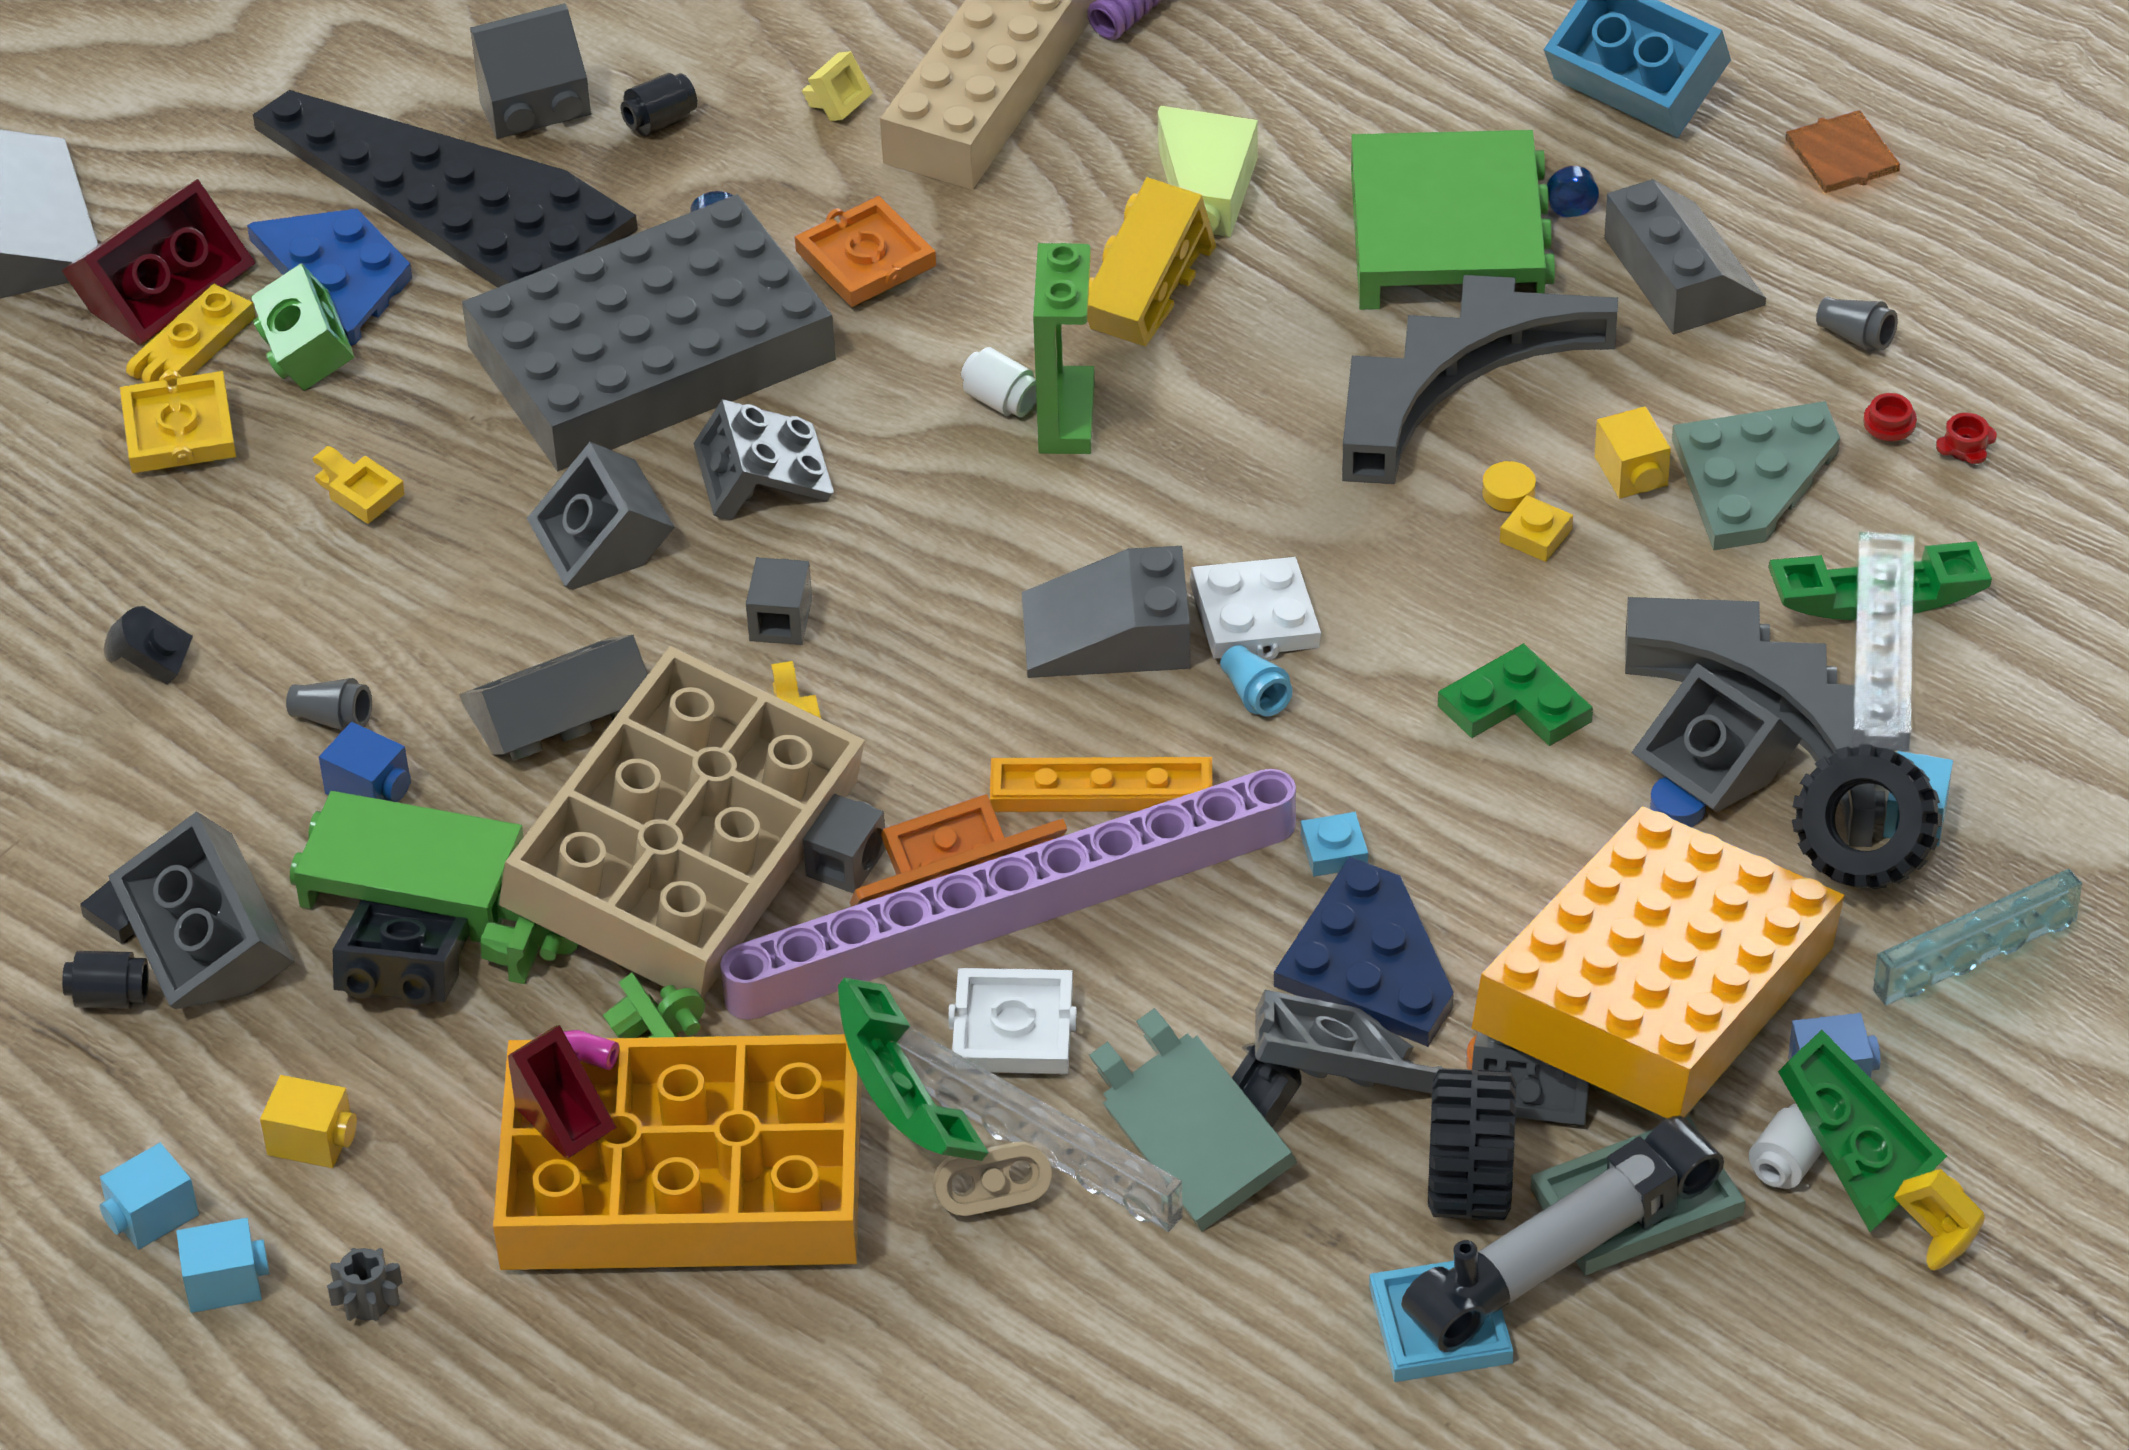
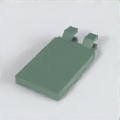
[1089,1008,1297,1232]

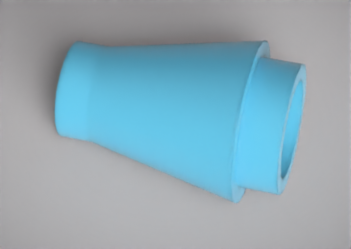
[1220,645,1293,716]

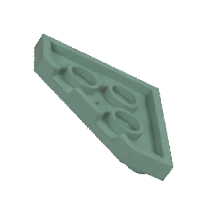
[1672,401,1840,551]

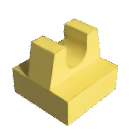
[802,51,873,121]

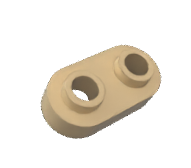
[933,1142,1052,1216]

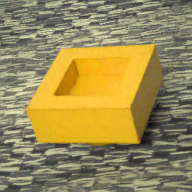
[1500,495,1573,562]

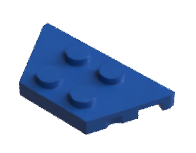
[247,209,412,346]

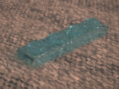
[1873,869,2082,1006]

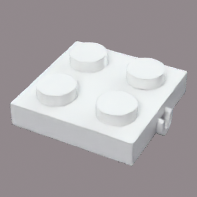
[1190,557,1321,661]
[949,968,1077,1074]

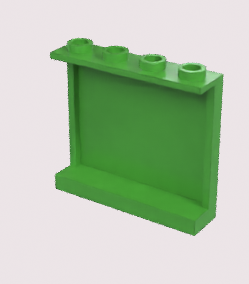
[1351,130,1555,310]

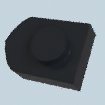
[104,606,193,685]
[1232,1043,1302,1128]

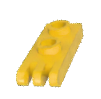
[126,284,256,386]

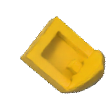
[1894,1169,1985,1271]

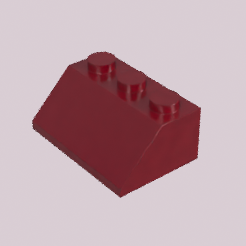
[61,179,256,345]

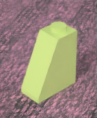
[1158,106,1258,237]

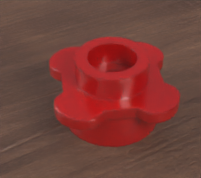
[1936,413,1997,464]

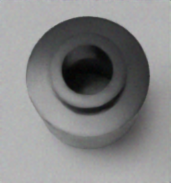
[620,73,698,136]
[62,951,149,1009]

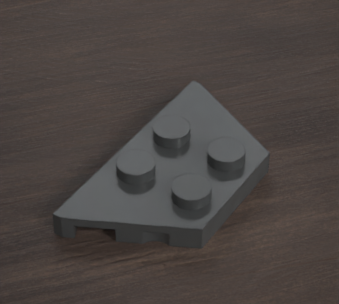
[1255,990,1443,1094]

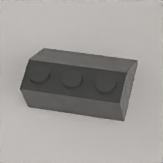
[1604,179,1766,335]
[459,635,648,761]
[108,811,295,1009]

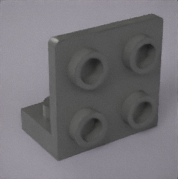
[693,399,834,520]
[1472,1032,1589,1125]

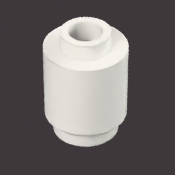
[961,347,1036,417]
[1749,1103,1823,1189]

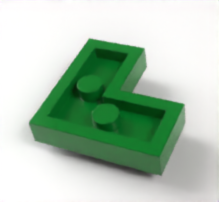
[1438,643,1593,746]

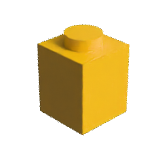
[1594,406,1671,499]
[260,1075,357,1169]

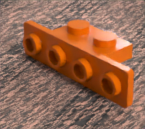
[849,794,1067,907]

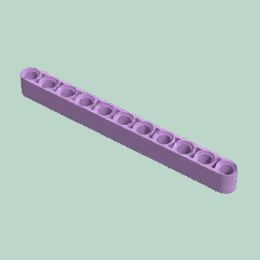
[720,769,1296,1020]

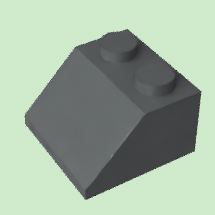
[470,3,591,139]
[527,442,675,590]
[1631,663,1802,812]

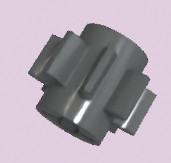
[327,1248,403,1321]

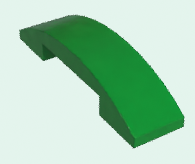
[1768,541,1992,620]
[838,977,989,1161]

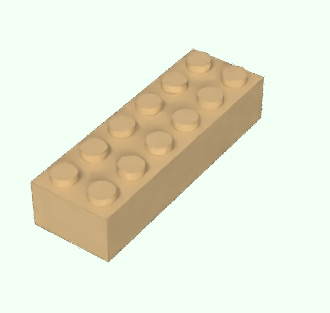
[880,0,1096,190]

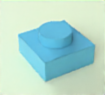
[1301,812,1368,877]

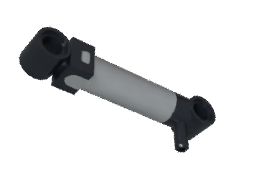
[1401,1115,1724,1352]

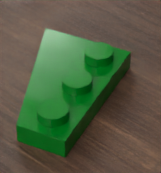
[1778,1029,1948,1232]

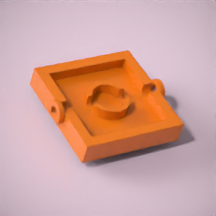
[795,196,936,307]

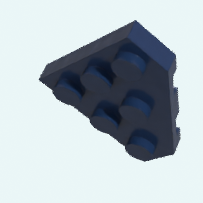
[1274,856,1454,1047]

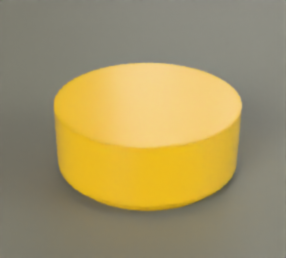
[1482,461,1536,512]

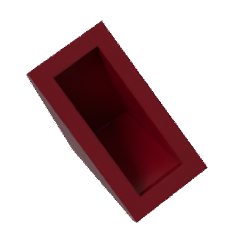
[508,1025,617,1158]

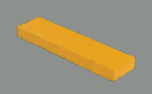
[990,757,1212,812]

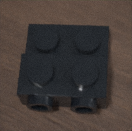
[332,900,470,1005]

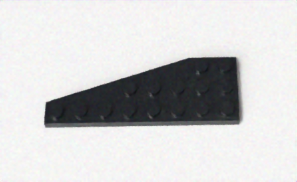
[253,90,638,288]

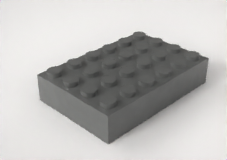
[462,194,836,472]

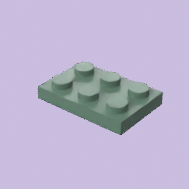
[1530,1116,1745,1276]

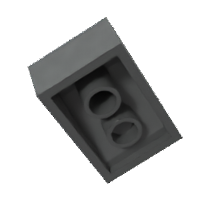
[1022,546,1190,678]

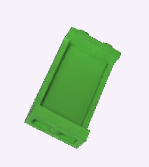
[1033,243,1095,454]
[290,791,524,942]

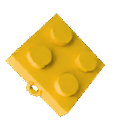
[120,371,236,473]

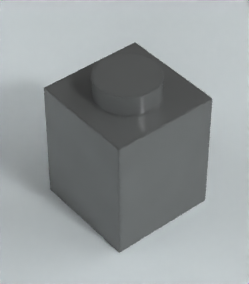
[746,557,812,645]

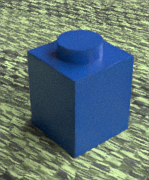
[318,722,411,802]

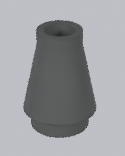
[1816,296,1898,352]
[286,678,372,731]

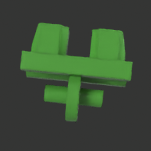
[480,892,578,984]
[603,973,705,1038]

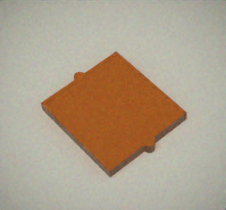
[1785,110,1900,193]

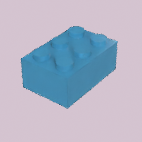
[1543,0,1731,138]

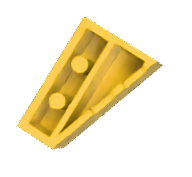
[1087,177,1216,347]

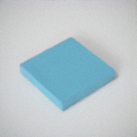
[1369,1261,1513,1382]

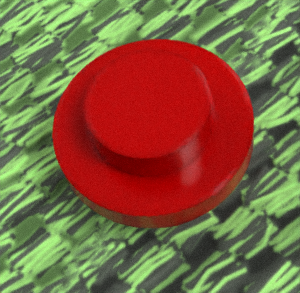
[1863,393,1917,441]

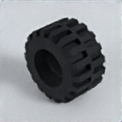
[1792,744,1942,889]
[1428,1068,1516,1220]

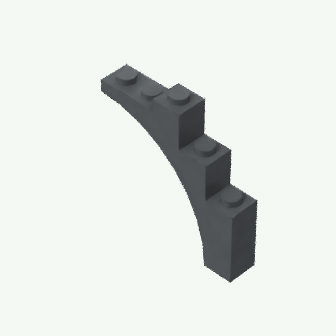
[1342,275,1618,484]
[1625,597,1905,847]

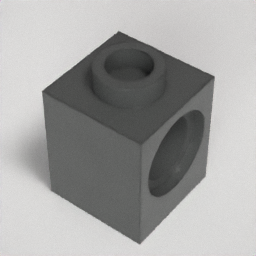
[803,794,886,893]

